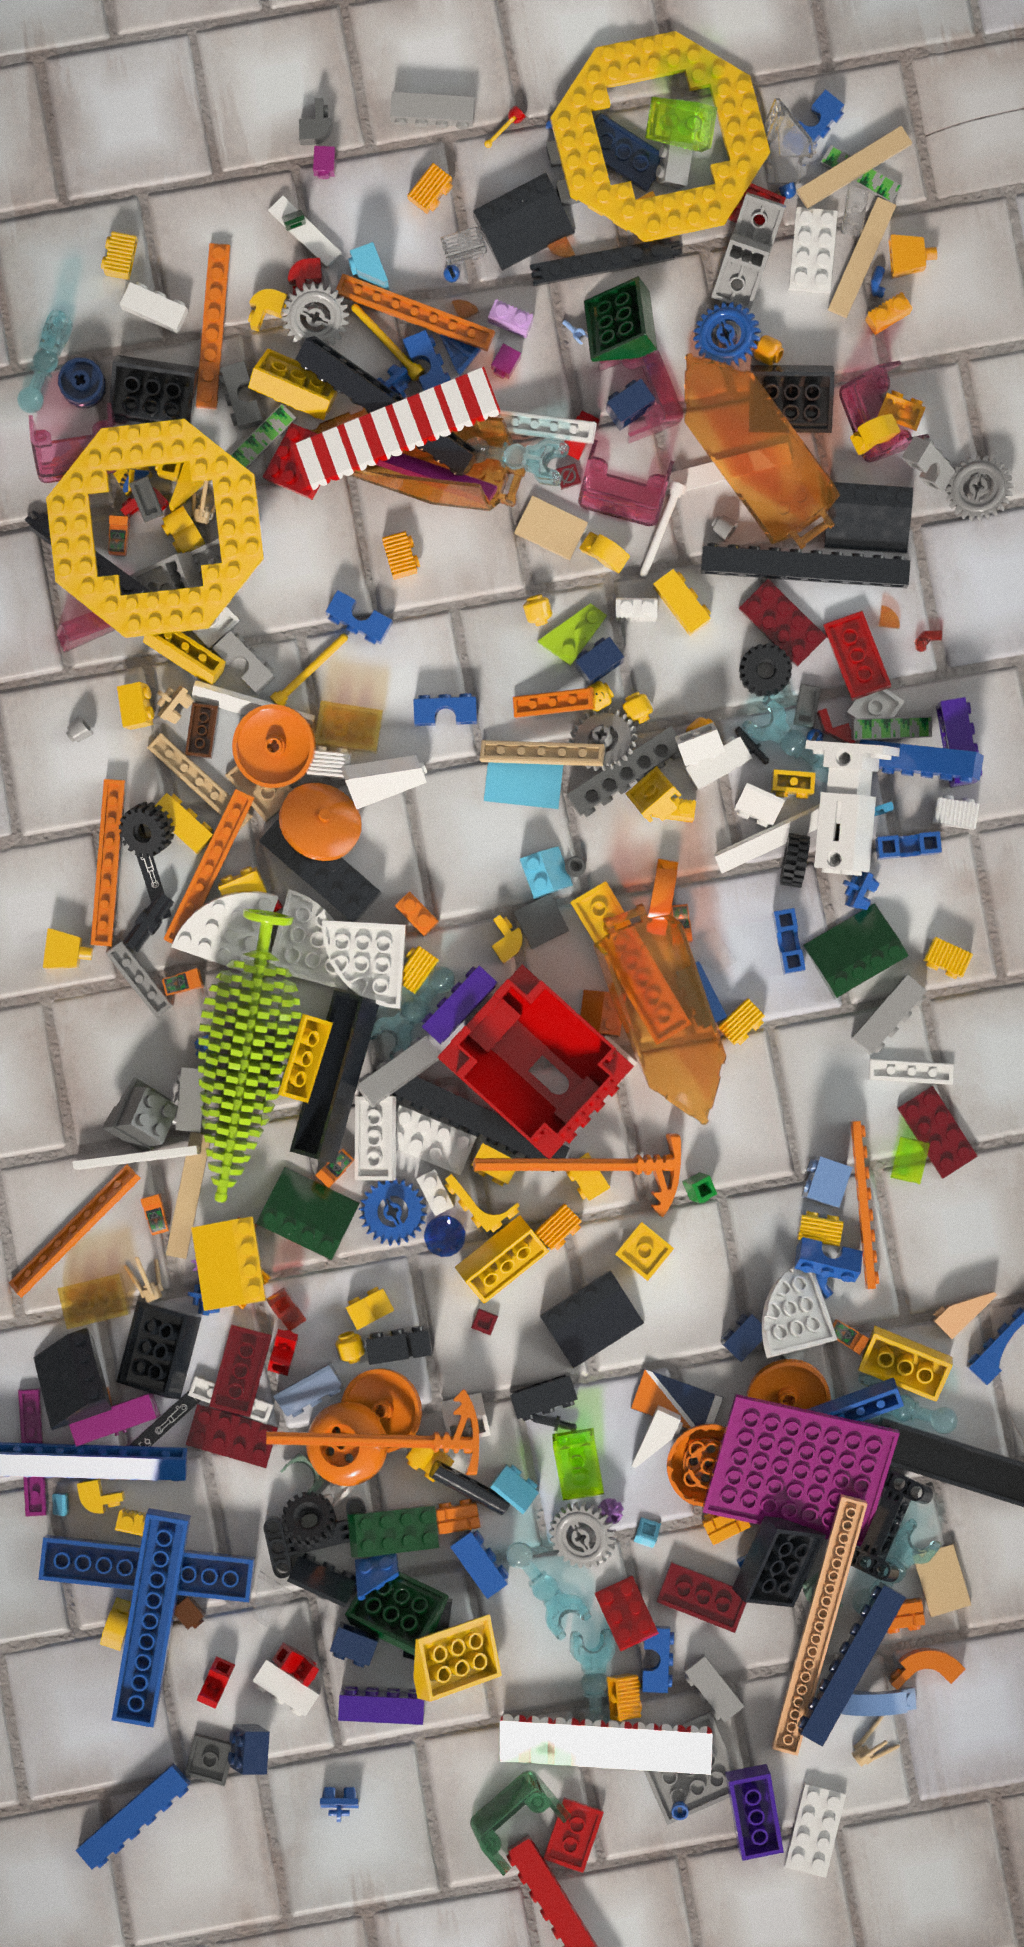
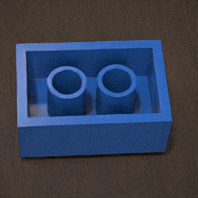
[450,1529,509,1599]

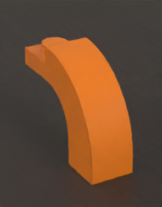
[645,858,679,935]
[889,1648,966,1690]

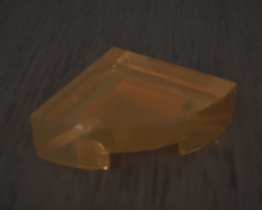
[548,236,575,258]
[452,299,479,319]
[878,605,900,629]

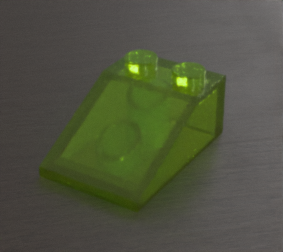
[645,97,718,152]
[552,1428,604,1501]

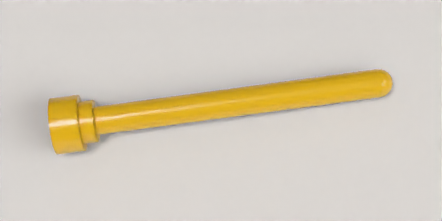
[351,304,426,382]
[270,633,348,705]

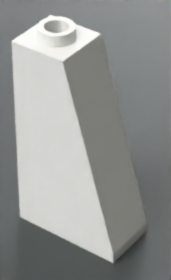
[340,755,427,809]

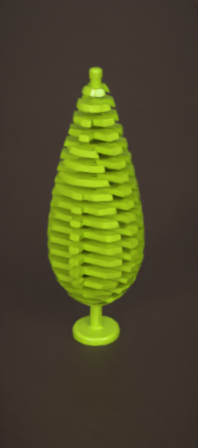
[198,909,301,1203]

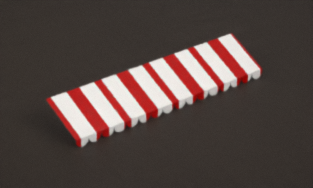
[291,367,500,490]
[500,1714,712,1774]

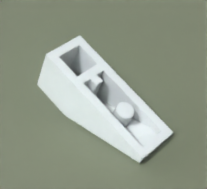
[632,1405,683,1468]

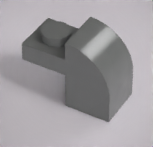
[299,98,333,145]

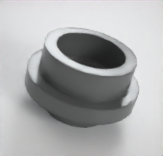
[565,856,586,877]

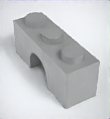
[902,436,955,492]
[213,631,275,695]

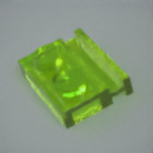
[891,1136,930,1184]

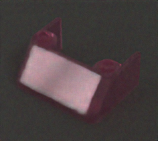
[598,350,683,444]
[839,360,930,462]
[29,403,117,483]
[578,439,674,526]

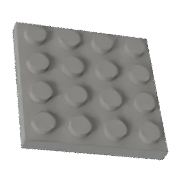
[644,1711,736,1825]

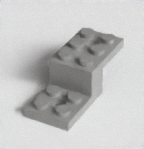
[711,192,786,311]
[130,539,222,592]

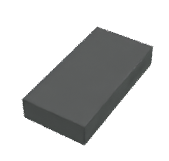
[129,476,164,523]
[793,683,821,729]

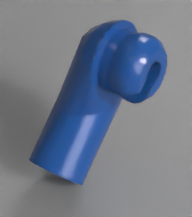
[871,266,886,298]
[815,1274,833,1299]

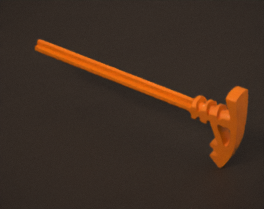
[473,1133,681,1217]
[266,1389,479,1475]

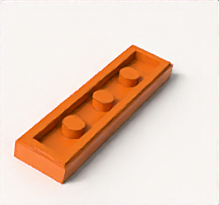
[513,687,595,718]

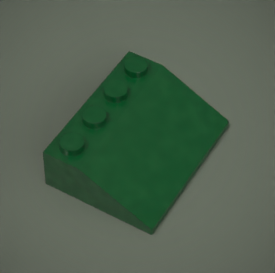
[584,276,657,362]
[803,903,909,999]
[256,1167,360,1260]
[345,1572,449,1656]

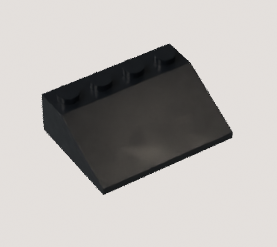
[473,173,575,271]
[108,355,199,425]
[749,365,835,433]
[824,482,913,554]
[540,1270,644,1368]
[116,1301,201,1399]
[33,1327,112,1431]
[732,1516,826,1607]

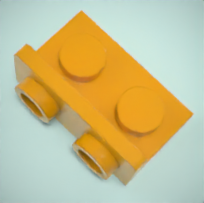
[878,390,926,431]

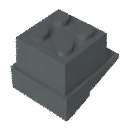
[102,1077,178,1151]

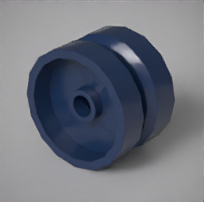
[58,358,106,408]

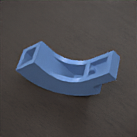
[841,1687,917,1716]

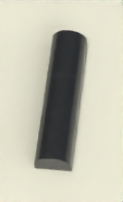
[429,1460,510,1515]

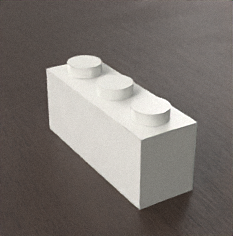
[120,282,188,334]
[685,736,752,791]
[253,1657,320,1716]

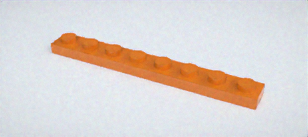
[196,243,231,409]
[336,274,495,352]
[91,779,126,947]
[164,789,255,943]
[850,1121,879,1289]
[9,1164,141,1298]

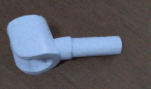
[562,320,588,344]

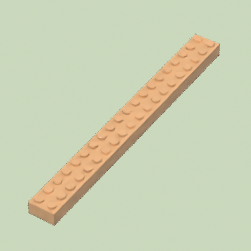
[771,1494,867,1756]

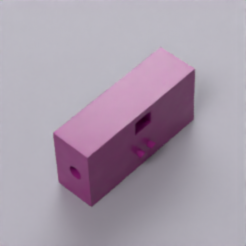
[69,1393,161,1447]

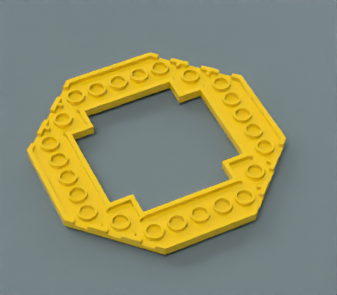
[550,31,770,242]
[46,419,264,638]

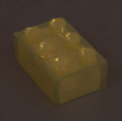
[315,701,384,754]
[57,1273,131,1329]

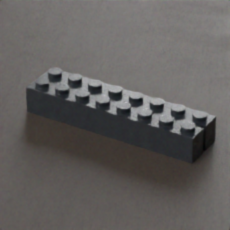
[290,990,379,1164]
[878,1417,1024,1507]

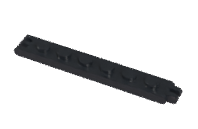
[530,238,682,286]
[25,510,151,595]

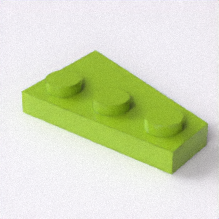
[537,603,607,666]

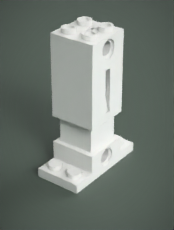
[805,740,900,876]

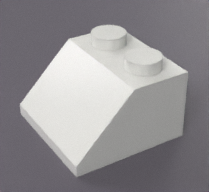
[734,783,785,828]

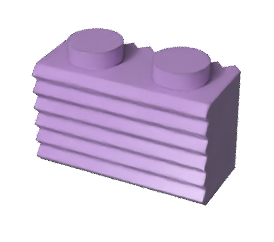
[488,299,533,338]

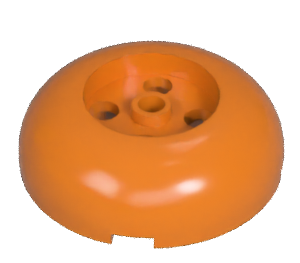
[306,1401,388,1486]
[667,1424,725,1507]

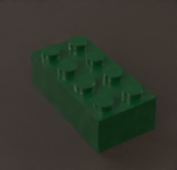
[347,1505,439,1558]

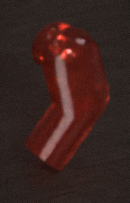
[914,630,942,652]

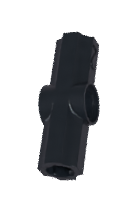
[123,891,174,952]

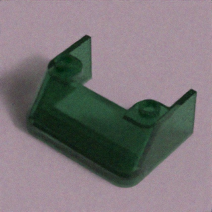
[470,1770,571,1876]

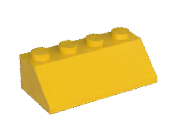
[248,348,338,420]
[278,1013,333,1103]
[455,1215,549,1304]
[858,1325,953,1402]

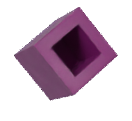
[313,146,336,179]
[491,343,521,379]

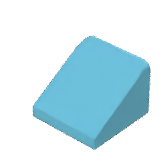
[52,1493,69,1516]
[634,1517,661,1548]

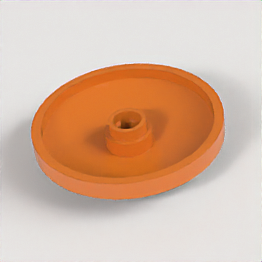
[232,704,316,788]
[279,783,362,861]
[746,1359,831,1409]
[341,1368,422,1453]

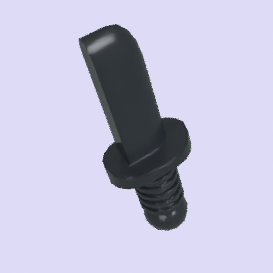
[735,726,770,765]
[531,1414,577,1431]

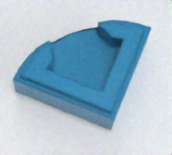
[874,802,894,817]

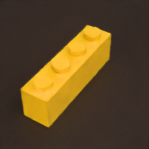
[143,632,226,685]

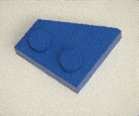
[440,334,481,376]
[355,1553,399,1601]

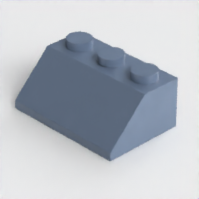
[274,1363,343,1418]

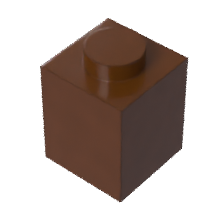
[174,1596,206,1630]

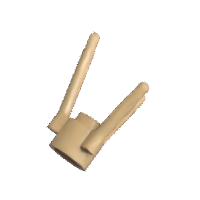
[191,481,216,525]
[124,1257,164,1302]
[851,1716,900,1767]

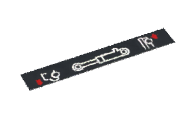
[135,823,172,920]
[129,1377,204,1447]

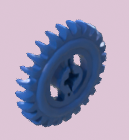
[693,302,761,369]
[359,1177,427,1246]

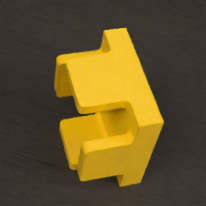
[625,766,681,822]
[615,1222,674,1281]

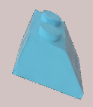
[348,242,389,291]
[520,846,573,900]
[490,1464,539,1514]

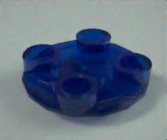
[424,1215,465,1257]

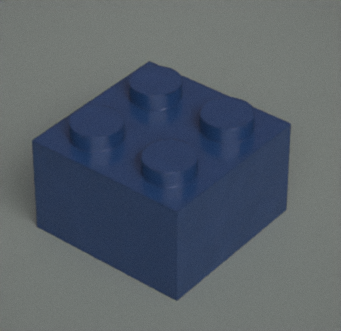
[606,379,655,431]
[575,637,624,685]
[721,1312,763,1362]
[330,1622,379,1668]
[228,1724,270,1775]

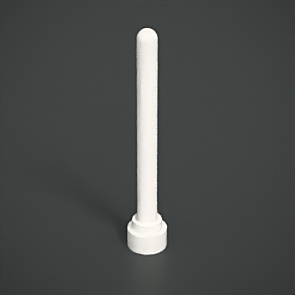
[640,481,687,577]

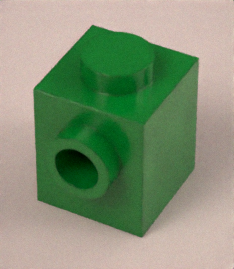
[682,1172,717,1203]

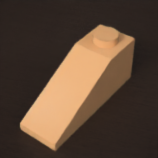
[932,1291,997,1339]

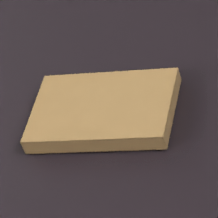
[514,496,588,560]
[225,765,293,822]
[912,1543,971,1617]

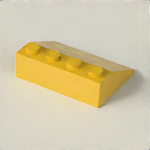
[191,1216,267,1311]
[413,1614,502,1702]

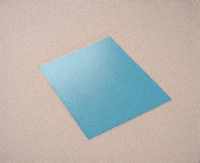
[484,762,563,809]

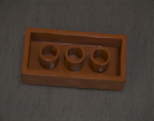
[185,703,219,759]

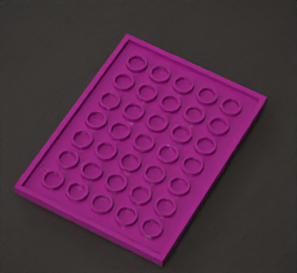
[702,1394,900,1547]

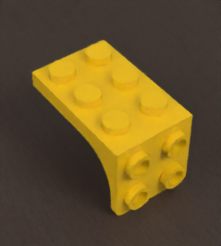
[445,1174,520,1232]

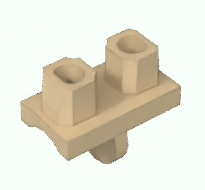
[157,686,194,724]

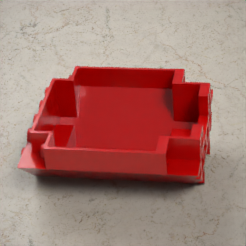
[437,964,634,1159]

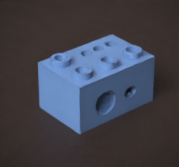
[802,1156,853,1208]

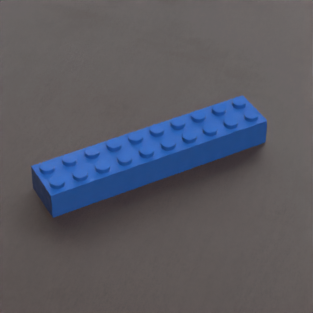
[111,1508,191,1728]
[38,1535,255,1603]

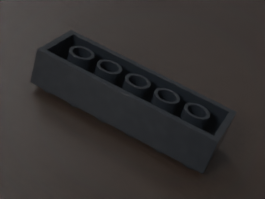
[259,818,381,922]

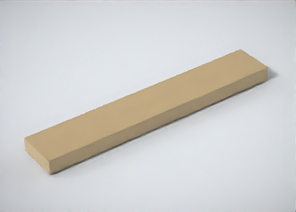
[796,126,912,209]
[828,197,896,318]
[147,732,253,831]
[479,740,605,766]
[166,1132,210,1259]

